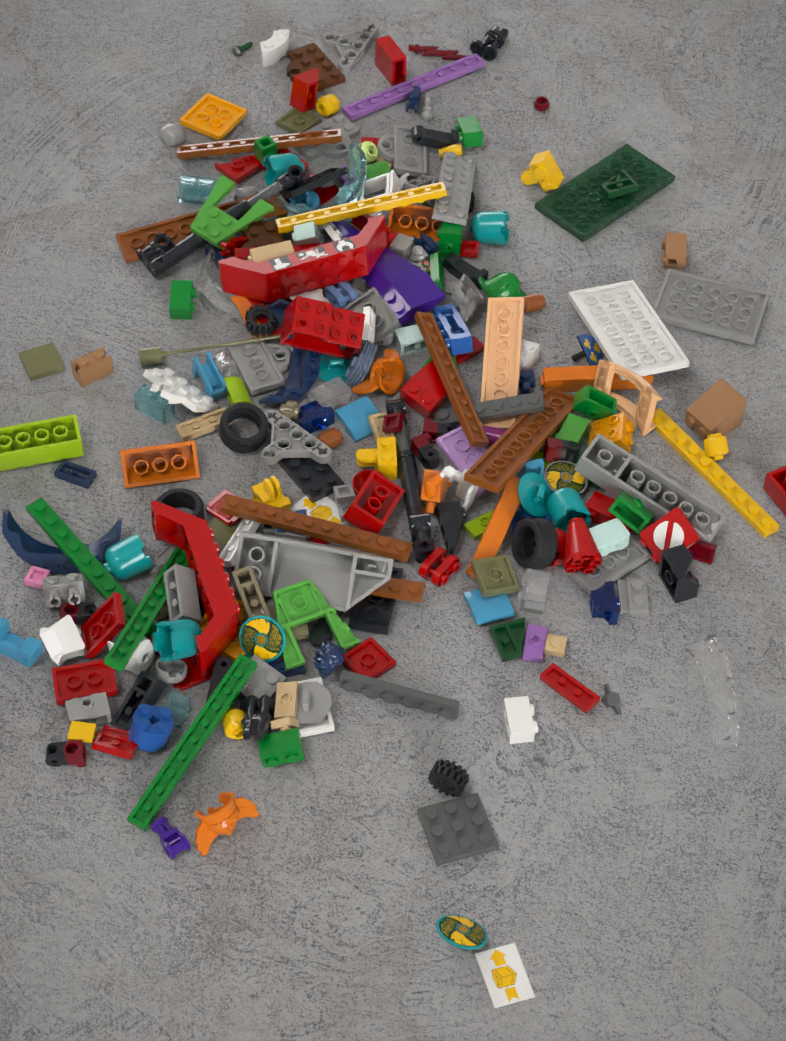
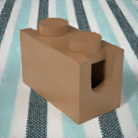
[661,232,687,270]
[71,347,114,387]

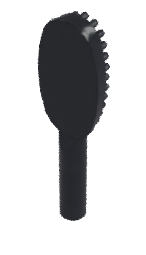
[309,610,344,648]

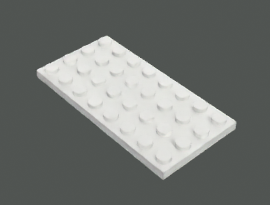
[568,280,689,380]

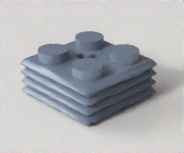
[344,340,378,388]

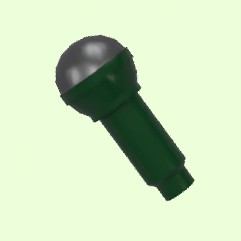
[232,41,253,56]

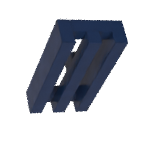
[54,460,97,489]

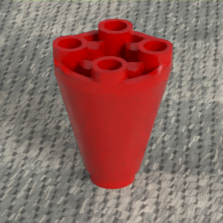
[563,518,603,574]

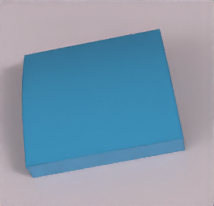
[335,396,379,443]
[463,589,515,625]

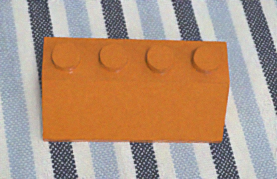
[387,204,442,243]
[120,440,200,488]

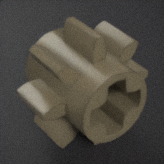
[280,400,301,422]

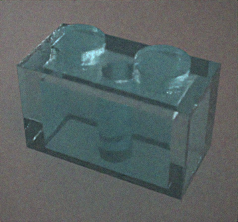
[134,384,176,424]

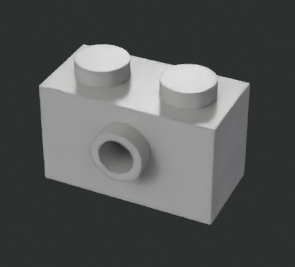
[65,692,112,727]

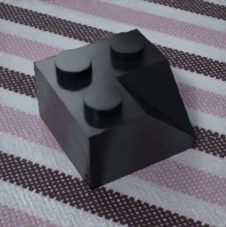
[658,544,699,604]

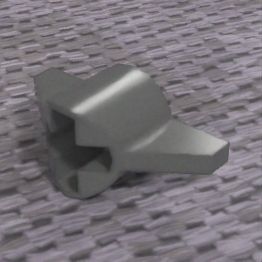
[601,684,621,715]

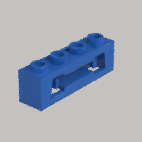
[433,304,473,355]

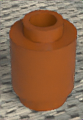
[523,293,546,314]
[316,428,343,449]

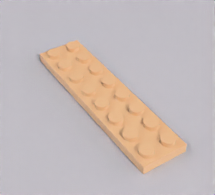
[480,297,525,430]

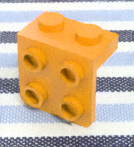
[588,412,635,454]

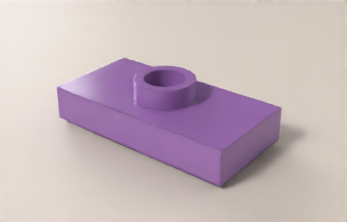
[522,624,548,663]

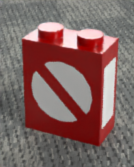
[639,507,702,564]

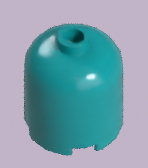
[263,153,305,186]
[469,211,510,245]
[546,487,591,533]
[103,534,153,581]
[152,619,202,662]

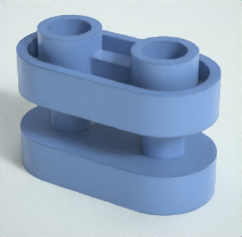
[324,281,360,308]

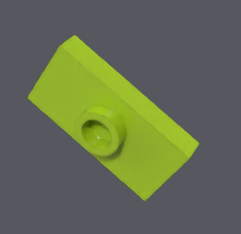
[463,509,494,541]

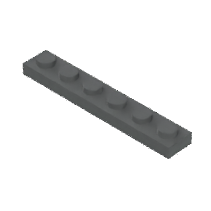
[435,391,545,426]
[340,669,460,719]

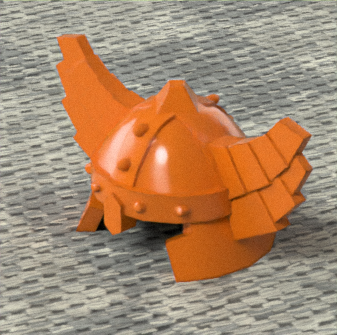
[351,348,405,395]
[194,792,260,856]

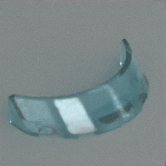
[274,141,367,215]

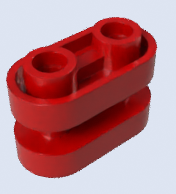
[418,546,461,587]

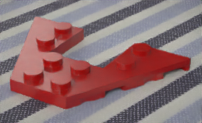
[214,149,308,210]

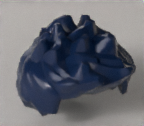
[313,640,347,680]

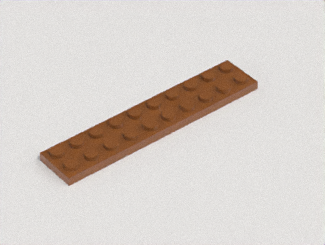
[115,193,288,264]
[464,387,575,494]

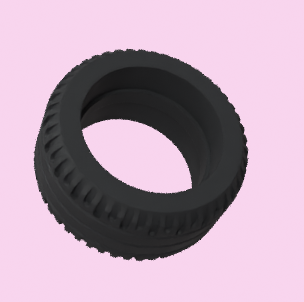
[219,402,269,453]
[156,488,205,520]
[511,518,558,570]

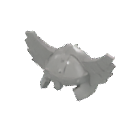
[442,274,487,322]

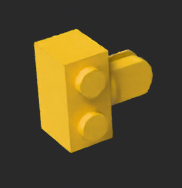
[521,150,564,192]
[356,437,397,480]
[251,475,291,510]

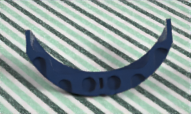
[259,299,321,404]
[2,509,123,574]

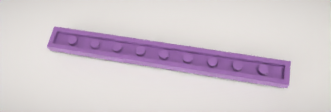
[342,53,485,121]

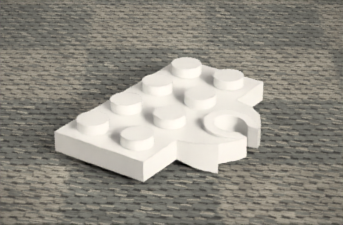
[143,368,219,412]

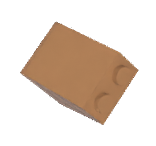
[684,378,747,439]

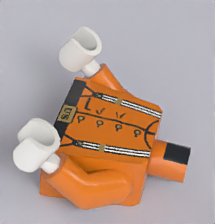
[421,466,461,514]

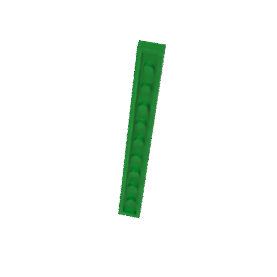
[26,497,157,639]
[103,547,189,672]
[127,654,258,832]

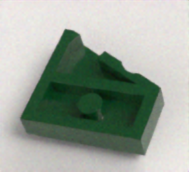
[488,617,525,662]

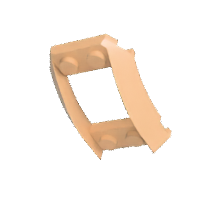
[593,359,663,437]

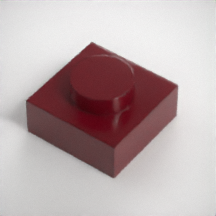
[382,412,404,434]

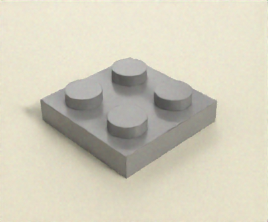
[239,654,286,709]

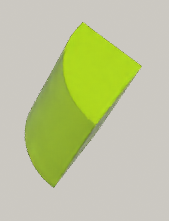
[224,376,254,405]

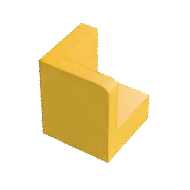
[67,721,98,743]

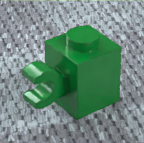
[254,135,277,164]

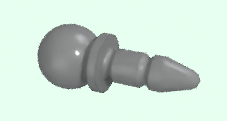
[421,93,434,121]

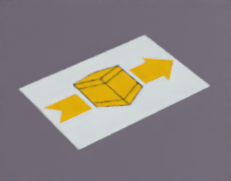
[290,496,347,525]
[475,943,535,1008]

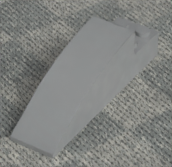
[574,433,727,543]

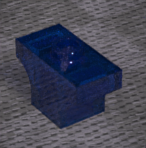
[299,400,335,436]
[589,581,620,625]

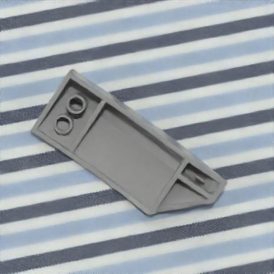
[232,531,394,612]

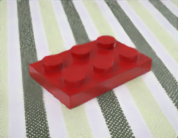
[81,592,126,660]
[51,659,118,706]

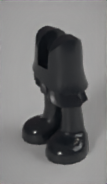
[470,25,509,61]
[239,695,276,740]

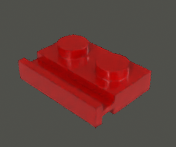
[92,725,138,760]

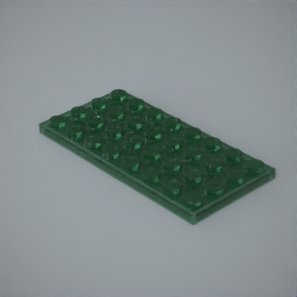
[535,144,675,242]

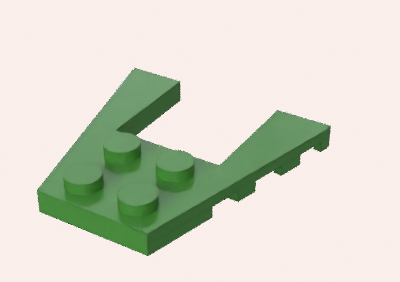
[190,175,275,247]
[272,579,360,671]

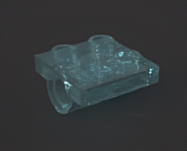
[177,175,217,205]

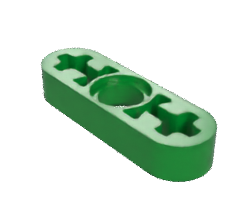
[430,252,445,291]

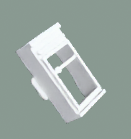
[338,170,402,222]

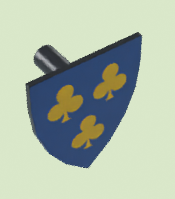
[572,334,604,365]

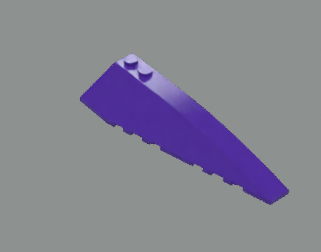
[321,220,446,327]

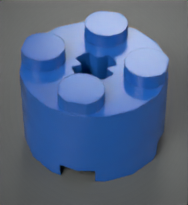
[128,703,174,752]

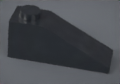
[436,500,466,556]
[110,671,167,731]

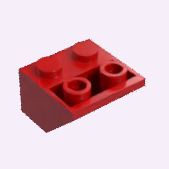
[289,68,319,113]

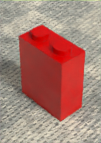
[375,35,407,86]

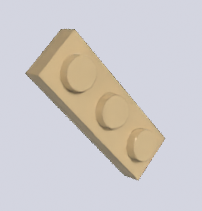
[175,407,233,441]

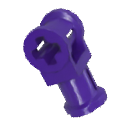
[151,817,191,860]

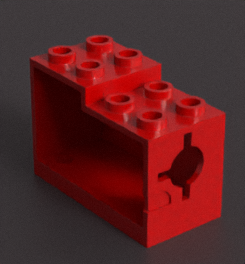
[279,296,366,360]

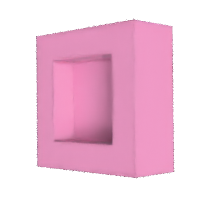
[24,566,51,590]

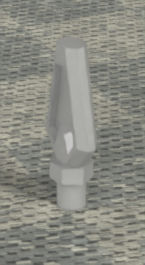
[150,544,176,577]

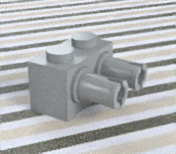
[42,573,86,609]

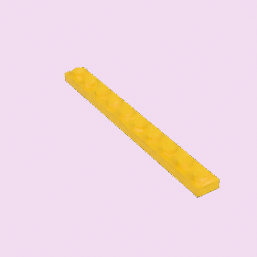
[276,182,447,234]
[652,408,780,538]

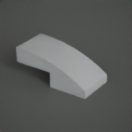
[333,484,355,522]

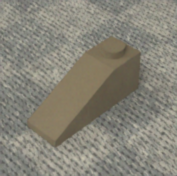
[232,565,271,618]

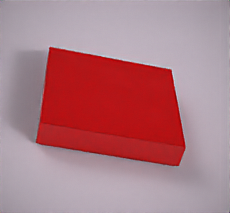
[342,637,396,679]

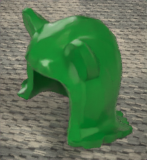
[478,272,527,298]

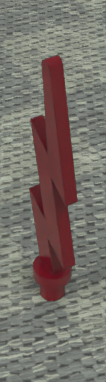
[408,44,467,60]

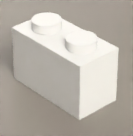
[503,696,538,744]

